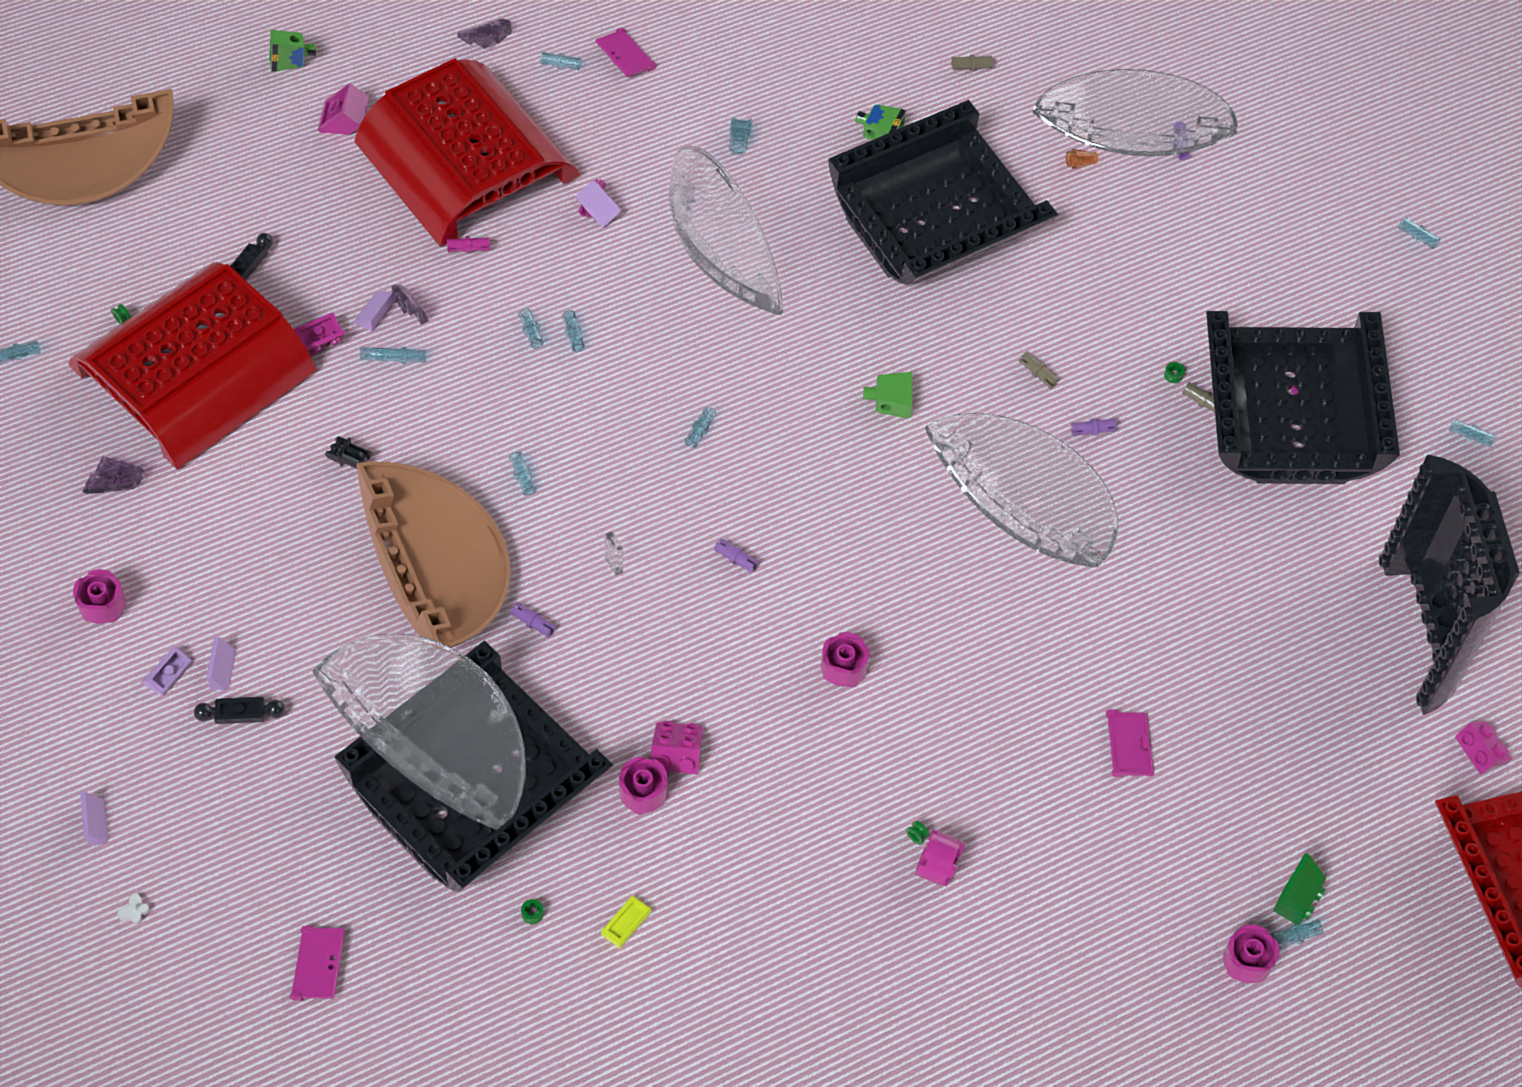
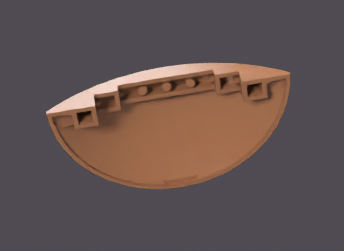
[0,89,174,205]
[357,462,511,652]

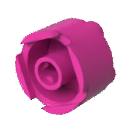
[73,569,126,624]
[821,632,869,688]
[619,757,667,815]
[915,829,965,887]
[1223,925,1279,983]

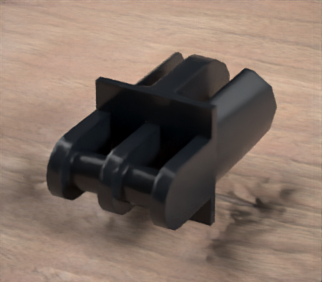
[325,436,373,469]

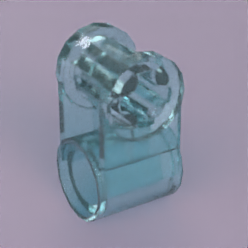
[729,117,752,155]

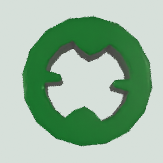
[111,304,131,324]
[1164,362,1185,384]
[906,820,930,845]
[521,899,544,925]

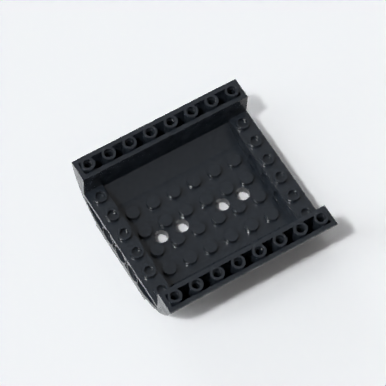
[828,100,1059,284]
[1206,311,1400,484]
[1379,455,1520,715]
[334,640,613,892]

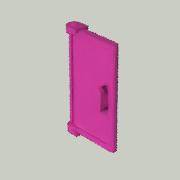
[595,28,657,77]
[1106,709,1154,777]
[289,926,345,1001]

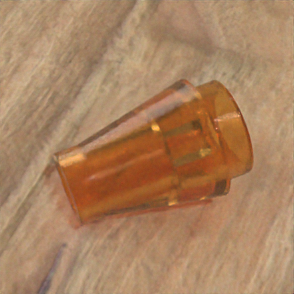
[1066,149,1098,169]

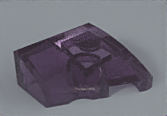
[457,18,512,49]
[391,284,429,325]
[82,456,145,494]

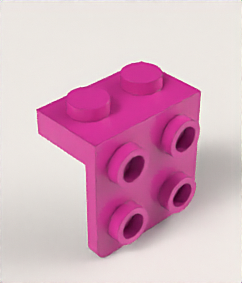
[651,721,703,775]

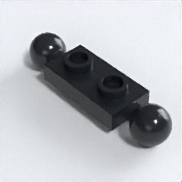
[230,233,273,280]
[194,697,285,724]

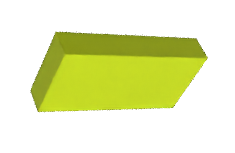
[601,895,652,949]

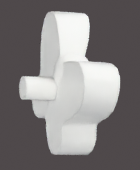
[117,894,150,925]

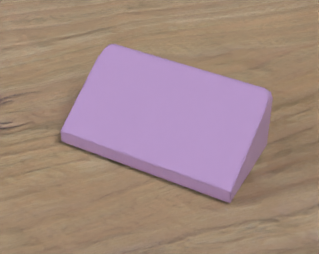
[575,180,621,228]
[354,291,395,331]
[206,637,236,690]
[141,645,193,696]
[80,792,108,846]

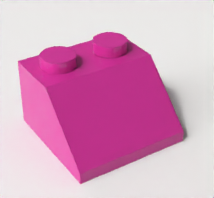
[318,83,369,135]

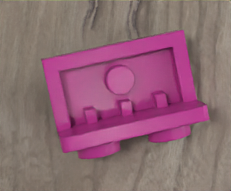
[294,312,346,355]
[1455,721,1513,774]

